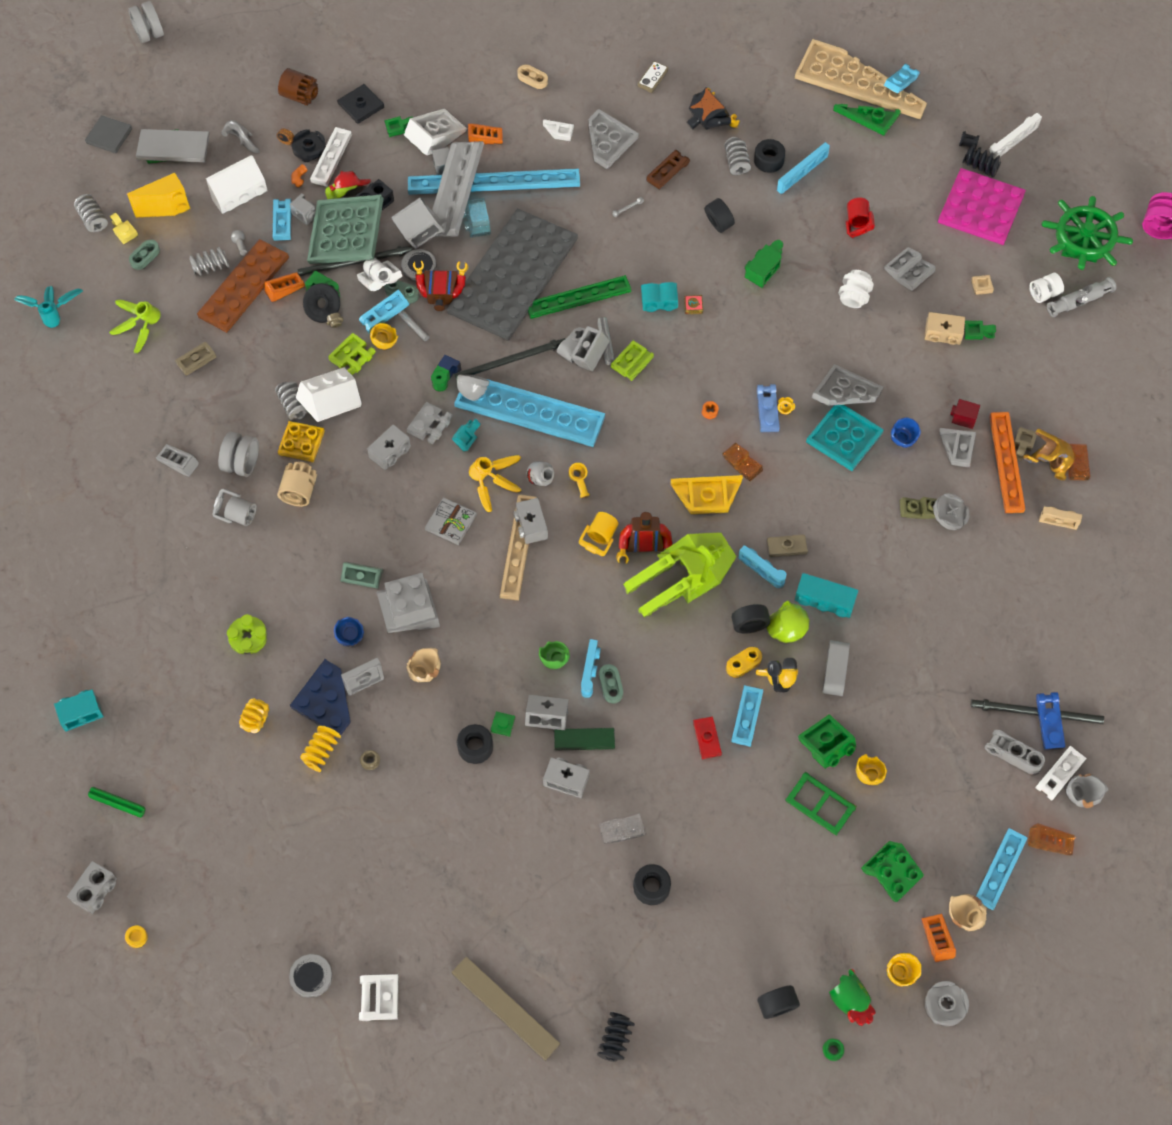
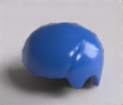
[891,417,921,448]
[334,617,364,647]

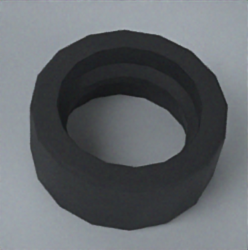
[731,604,771,634]

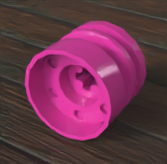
[1142,192,1172,239]

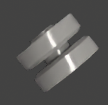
[128,1,164,43]
[218,431,259,477]

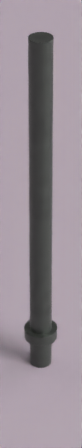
[298,245,412,276]
[455,338,565,379]
[971,699,1104,724]

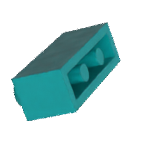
[794,573,859,618]

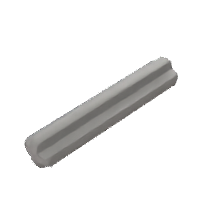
[597,317,615,365]

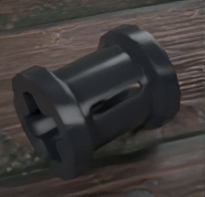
[959,131,980,150]

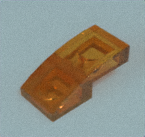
[722,443,763,481]

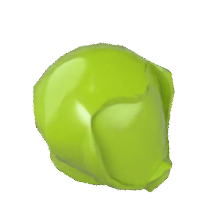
[766,601,810,643]

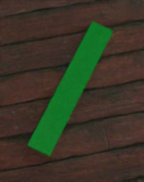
[528,275,631,319]

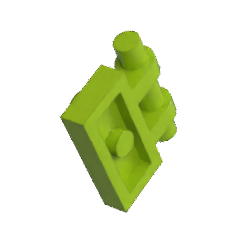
[328,333,376,375]

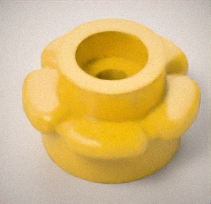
[777,397,795,414]

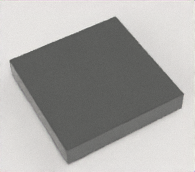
[85,115,132,153]

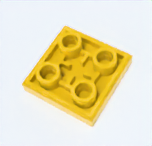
[278,421,325,462]

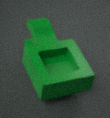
[384,116,413,137]
[964,320,996,340]

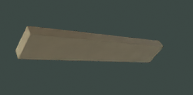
[452,957,560,1061]

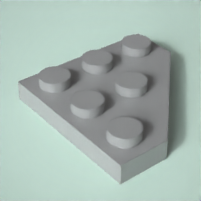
[588,109,639,169]
[812,364,883,406]

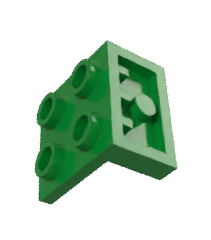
[861,841,924,902]

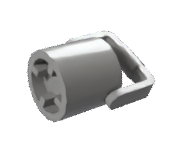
[212,489,257,526]

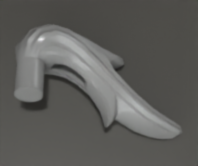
[221,120,260,153]

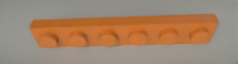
[989,412,1025,513]

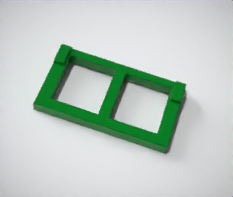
[785,772,857,836]

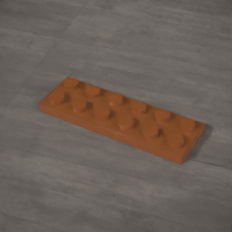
[197,239,289,333]

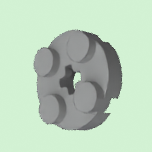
[925,981,969,1026]

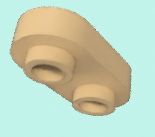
[517,65,548,89]

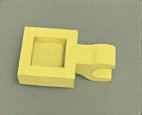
[110,213,138,244]

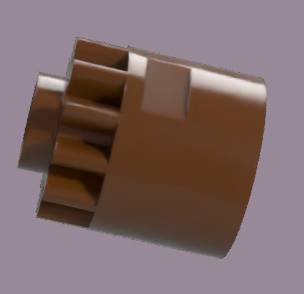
[278,68,318,106]

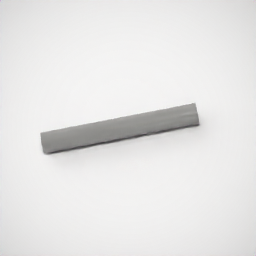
[398,310,430,341]

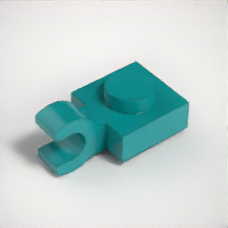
[451,419,481,451]

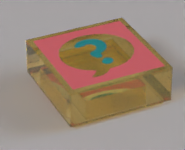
[684,295,703,314]

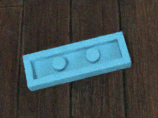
[731,685,763,747]

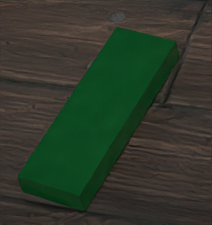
[554,728,615,750]

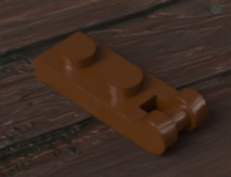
[646,150,690,190]

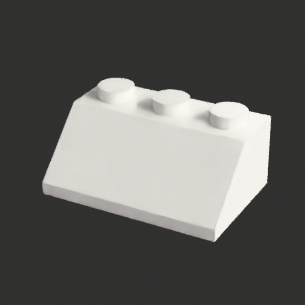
[206,155,267,214]
[296,367,362,422]

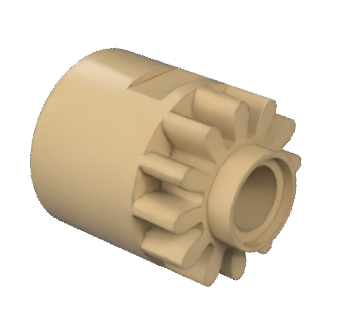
[277,462,317,507]

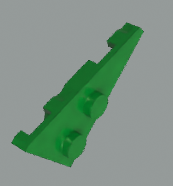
[833,104,901,136]

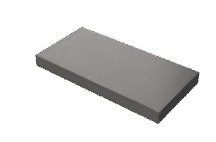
[136,129,210,162]

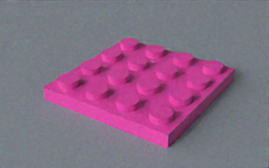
[938,168,1026,245]

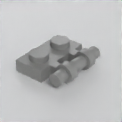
[407,402,453,444]

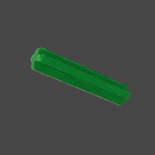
[88,787,146,818]

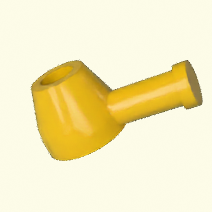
[568,463,590,498]

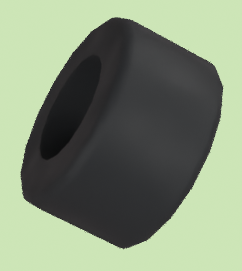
[754,139,785,173]
[704,198,735,233]
[457,724,494,764]
[633,864,671,905]
[757,985,800,1019]

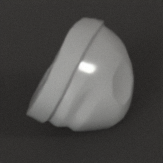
[456,374,490,401]

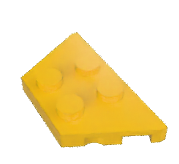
[670,475,743,514]

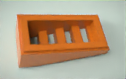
[468,124,503,144]
[264,272,305,302]
[922,914,956,962]

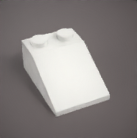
[404,109,467,155]

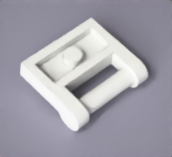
[359,974,399,1021]

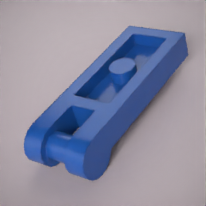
[1036,692,1066,750]

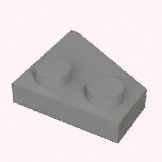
[940,428,976,467]

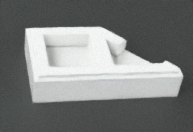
[543,119,574,141]

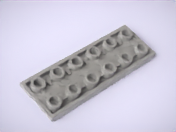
[432,141,484,237]

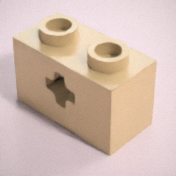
[925,312,965,345]

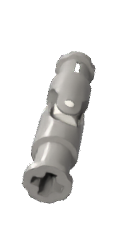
[1047,277,1116,317]

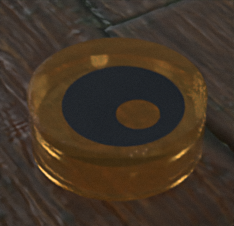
[277,128,294,145]

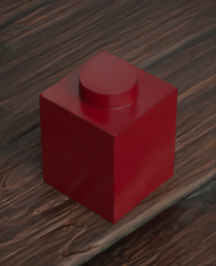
[950,399,980,429]

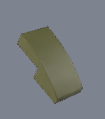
[899,497,937,519]

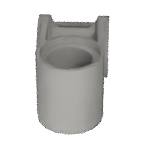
[557,327,585,363]

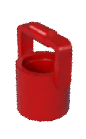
[846,197,875,238]

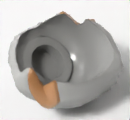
[1066,774,1108,808]

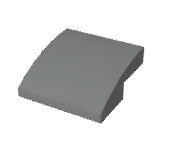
[884,247,936,291]

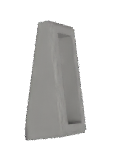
[156,444,199,477]

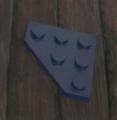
[290,659,351,735]

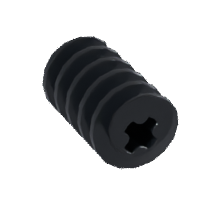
[962,144,1001,177]
[597,1012,635,1062]

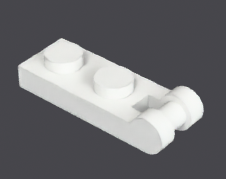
[1035,746,1087,801]

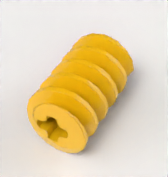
[300,726,341,772]

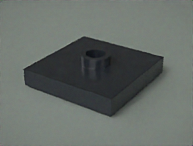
[337,84,385,124]

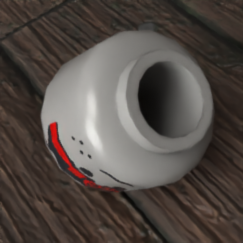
[527,461,554,486]

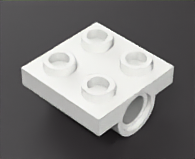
[357,258,403,291]

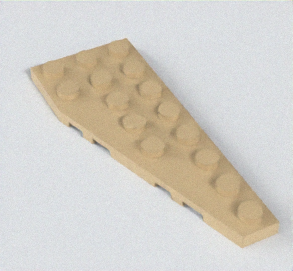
[795,39,927,120]

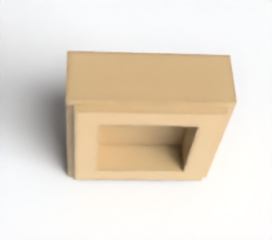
[971,275,994,295]

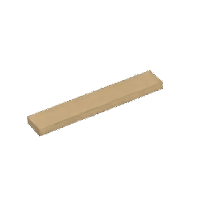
[500,495,537,601]

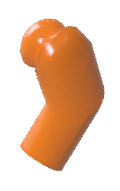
[291,164,308,187]

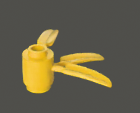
[469,455,521,512]

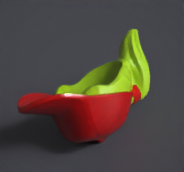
[325,171,371,199]

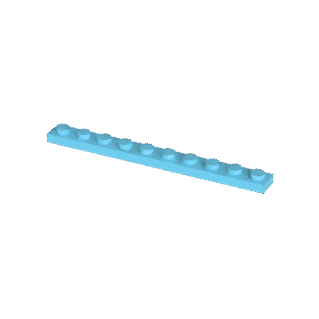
[408,169,580,195]

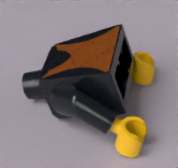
[686,87,740,130]

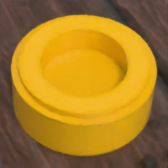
[125,925,148,948]

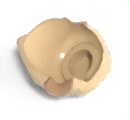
[406,648,441,683]
[949,894,987,932]

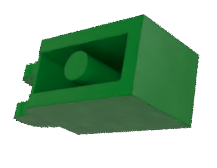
[744,239,783,288]

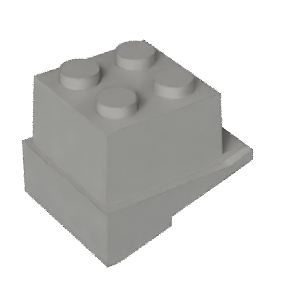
[377,573,440,633]

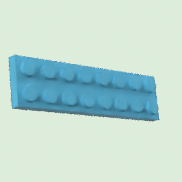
[454,379,605,447]

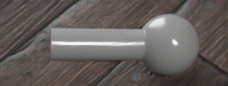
[231,230,247,256]

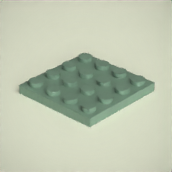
[307,195,384,264]

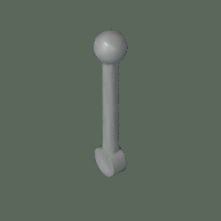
[612,197,644,217]

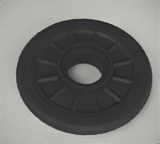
[303,283,340,323]

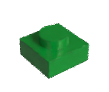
[491,711,515,737]

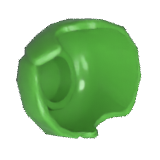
[539,641,570,669]

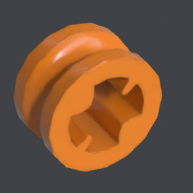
[702,401,719,419]

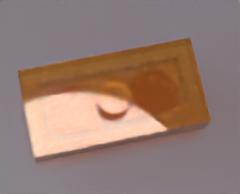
[1069,444,1090,480]

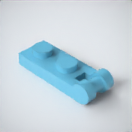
[884,63,920,94]
[273,199,292,241]
[359,290,409,334]
[738,545,787,588]
[581,639,601,698]

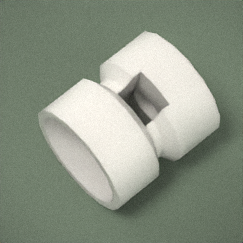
[1030,273,1064,303]

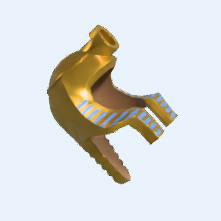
[1023,429,1075,481]

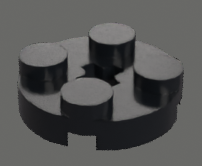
[291,129,326,162]

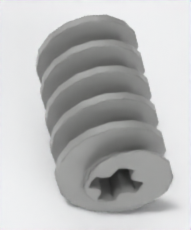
[724,137,751,175]
[74,194,108,232]
[189,247,229,276]
[275,382,308,422]

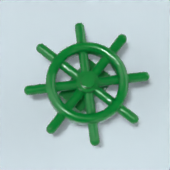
[1041,196,1133,270]

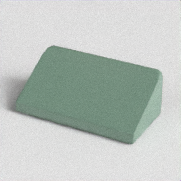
[340,562,383,589]

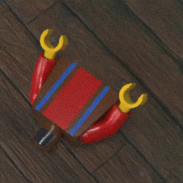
[413,261,468,311]
[616,512,673,564]

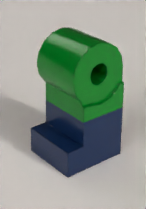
[431,354,462,392]

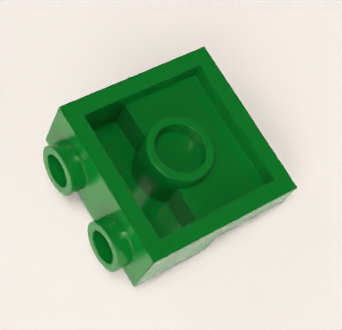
[798,714,857,769]

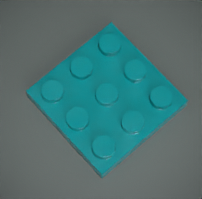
[806,404,884,471]

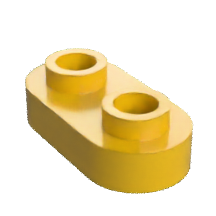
[726,647,762,678]

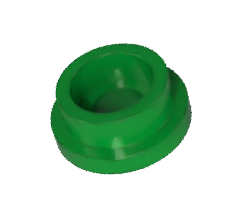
[822,1038,845,1061]

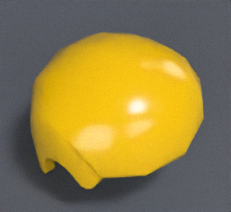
[370,323,398,350]
[855,754,887,785]
[886,953,921,987]

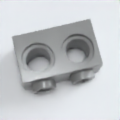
[67,861,117,914]

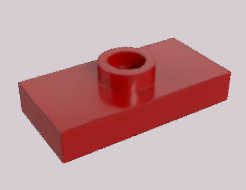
[693,716,722,759]

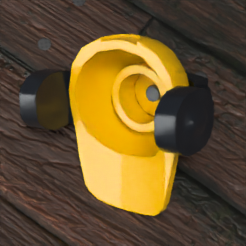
[756,658,798,693]

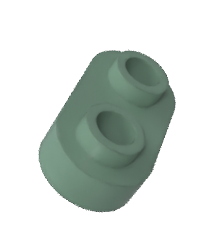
[129,240,160,270]
[385,280,419,304]
[599,664,623,703]

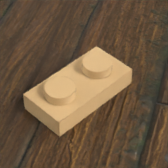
[1039,506,1082,530]

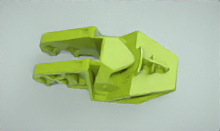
[623,533,737,617]

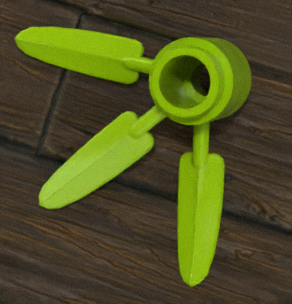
[109,300,161,353]

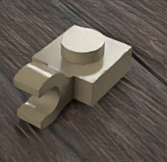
[1014,427,1037,461]

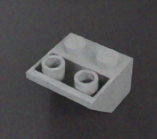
[391,198,444,249]

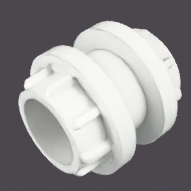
[838,270,874,308]

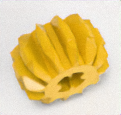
[239,698,269,734]

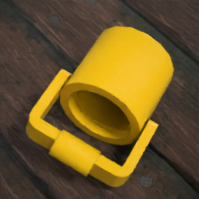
[578,512,619,556]

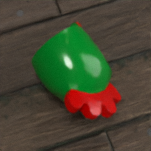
[829,969,876,1026]

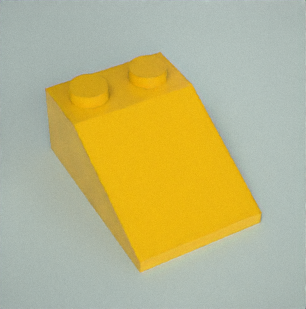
[127,173,190,218]

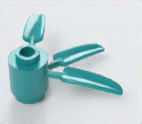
[14,286,83,328]

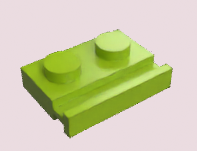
[611,340,654,381]

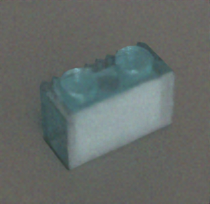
[463,198,491,238]

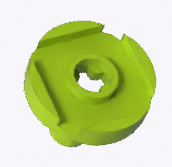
[227,614,267,654]

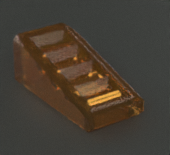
[1028,823,1075,856]

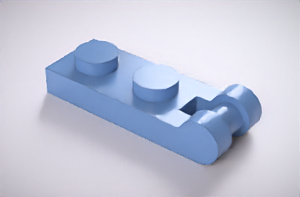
[757,384,780,432]

